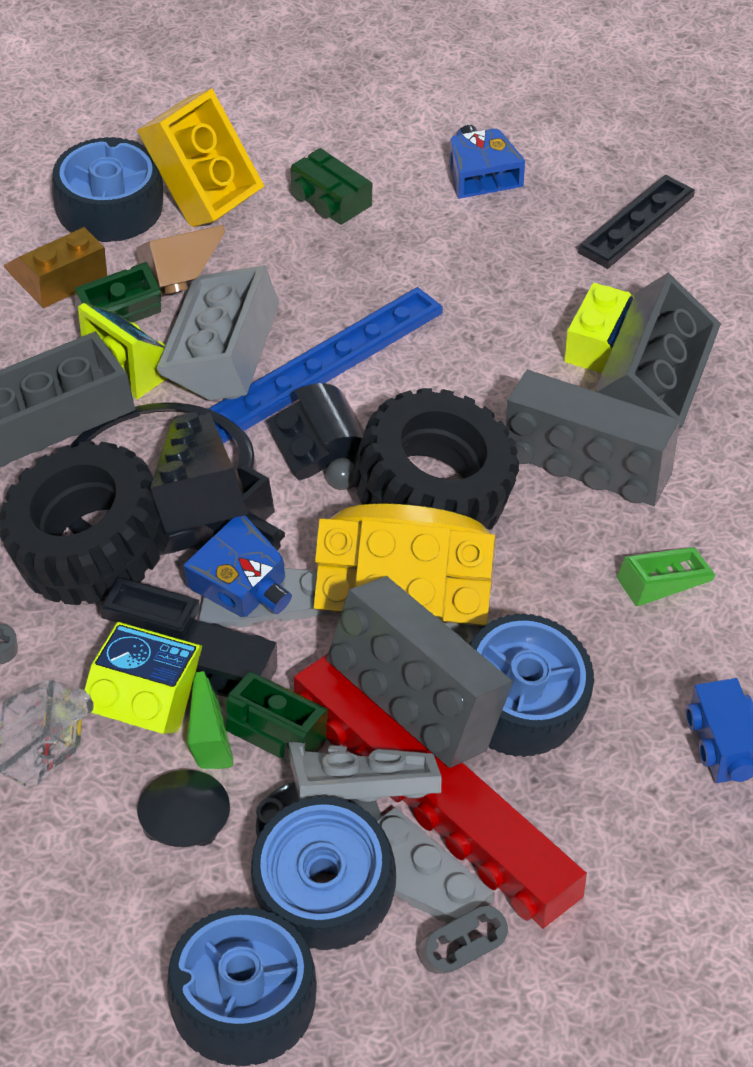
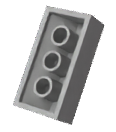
[157,265,280,400]

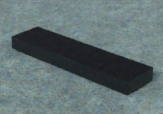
[578,174,695,269]

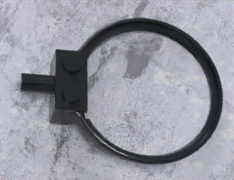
[68,402,285,555]

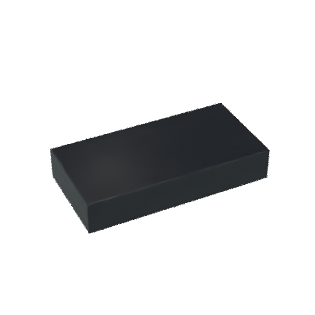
[100,577,200,640]

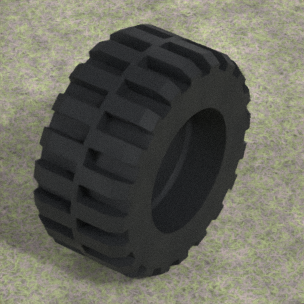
[353,388,519,530]
[0,441,169,605]

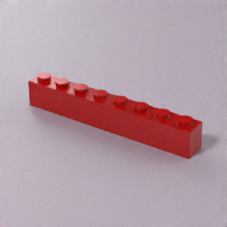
[294,653,587,929]

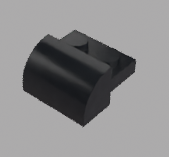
[266,383,365,481]

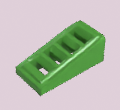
[617,547,716,606]
[187,671,234,769]

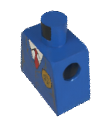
[449,125,525,199]
[183,515,292,617]

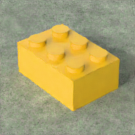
[137,88,265,227]

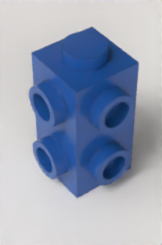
[685,678,753,783]

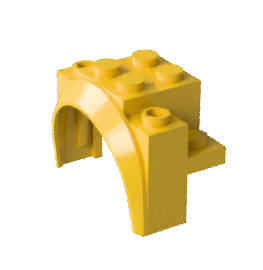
[314,504,496,626]

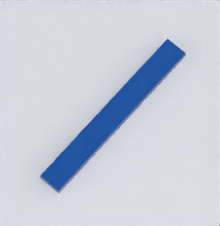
[198,287,443,443]

